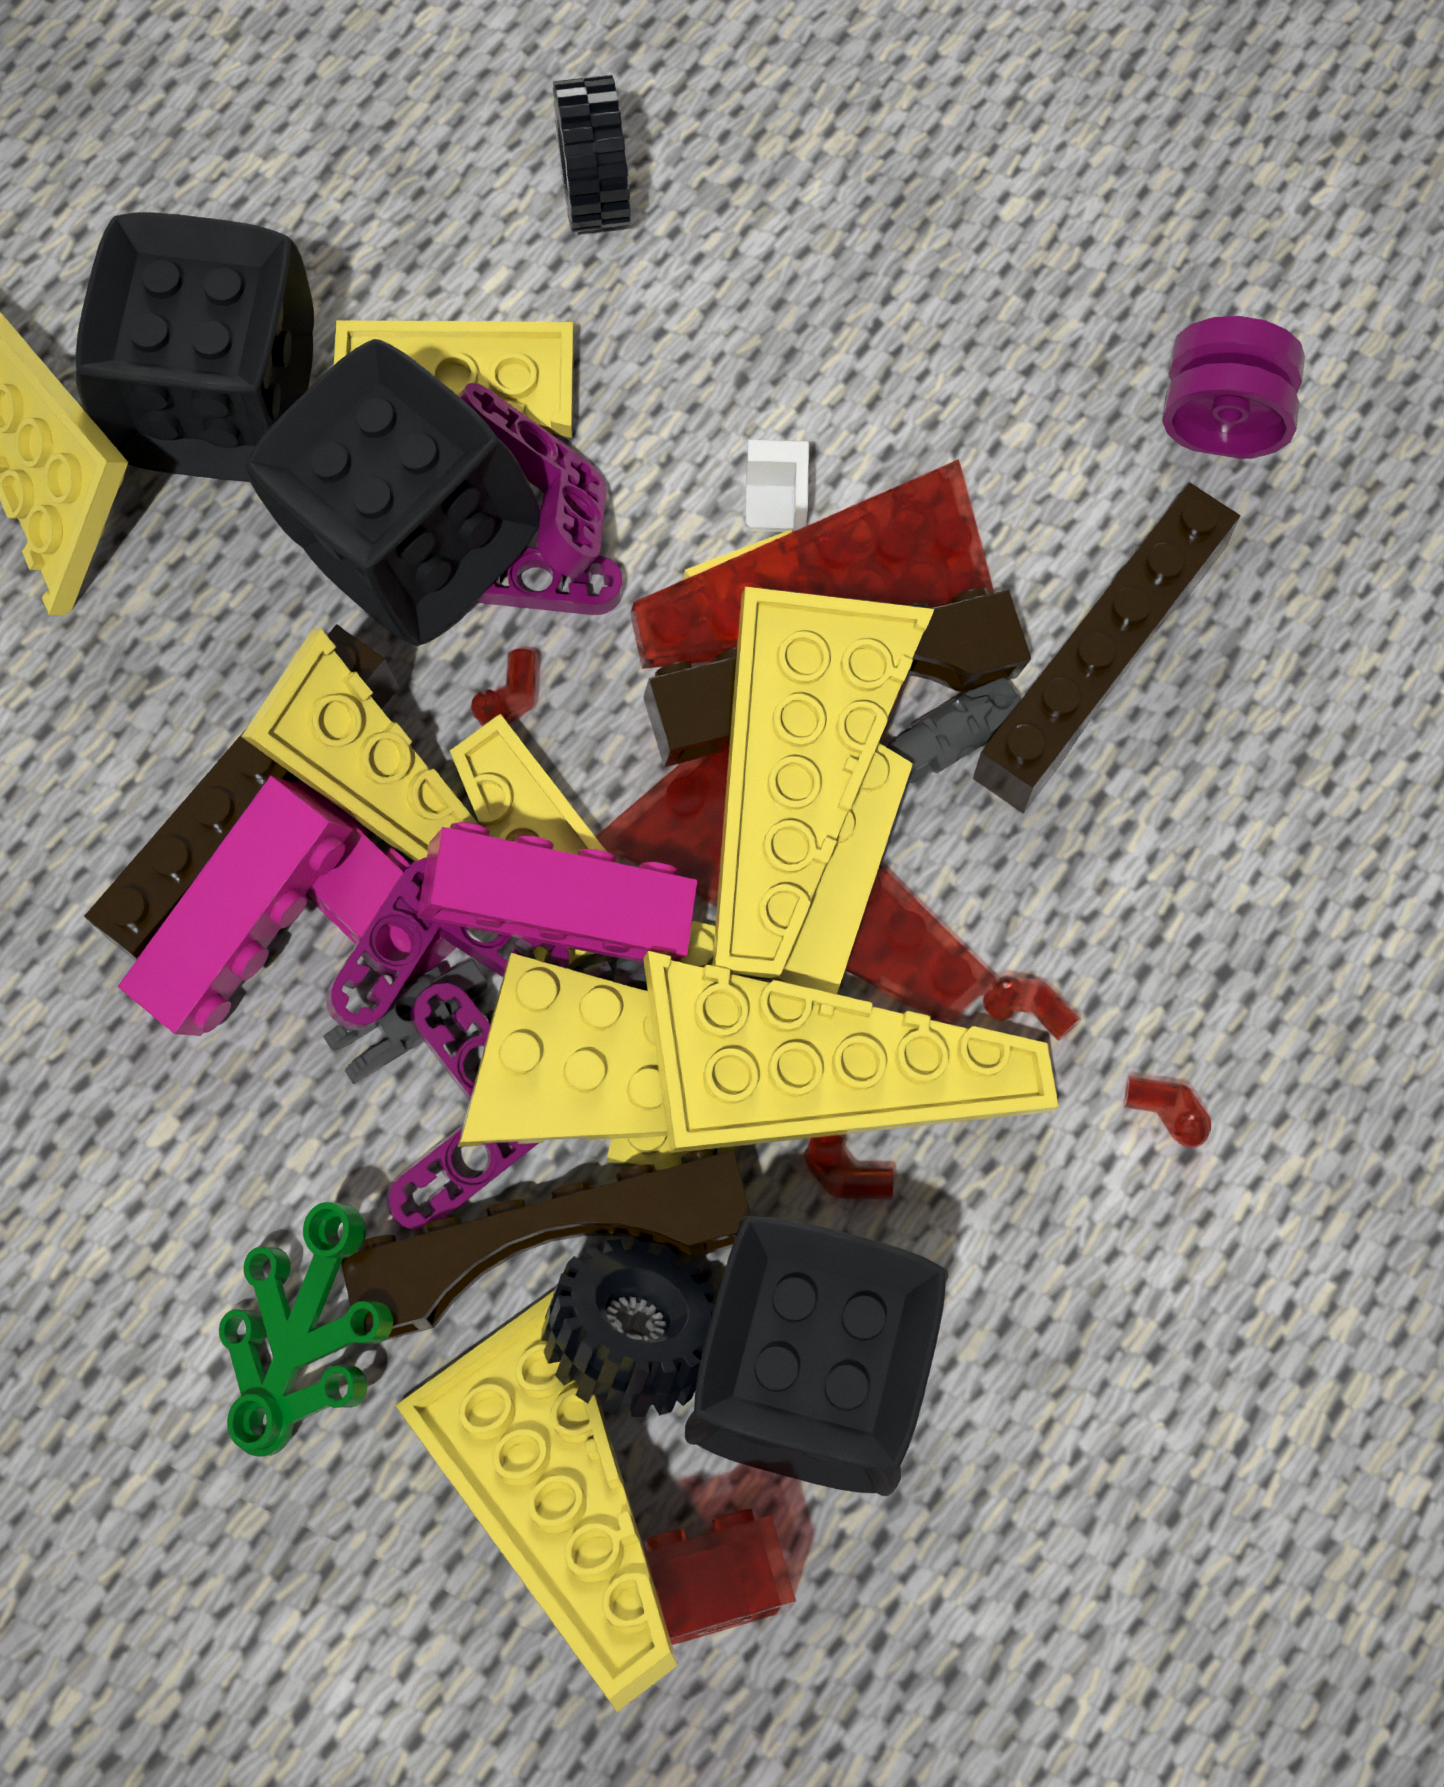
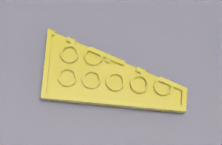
[0,312,128,616]
[712,587,934,979]
[643,951,1059,1153]
[458,953,668,1147]
[395,1290,678,1712]

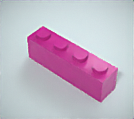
[117,776,353,1036]
[295,779,457,987]
[417,822,697,963]

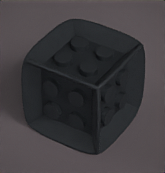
[76,212,314,482]
[246,339,540,646]
[685,1216,948,1496]

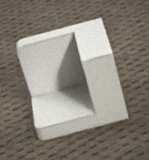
[745,440,809,533]

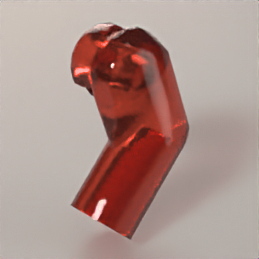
[470,649,538,727]
[983,975,1081,1041]
[1124,1076,1211,1148]
[804,1135,894,1200]

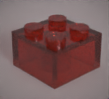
[643,1509,796,1646]

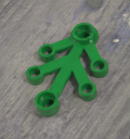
[219,1202,393,1457]

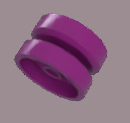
[1162,316,1305,459]

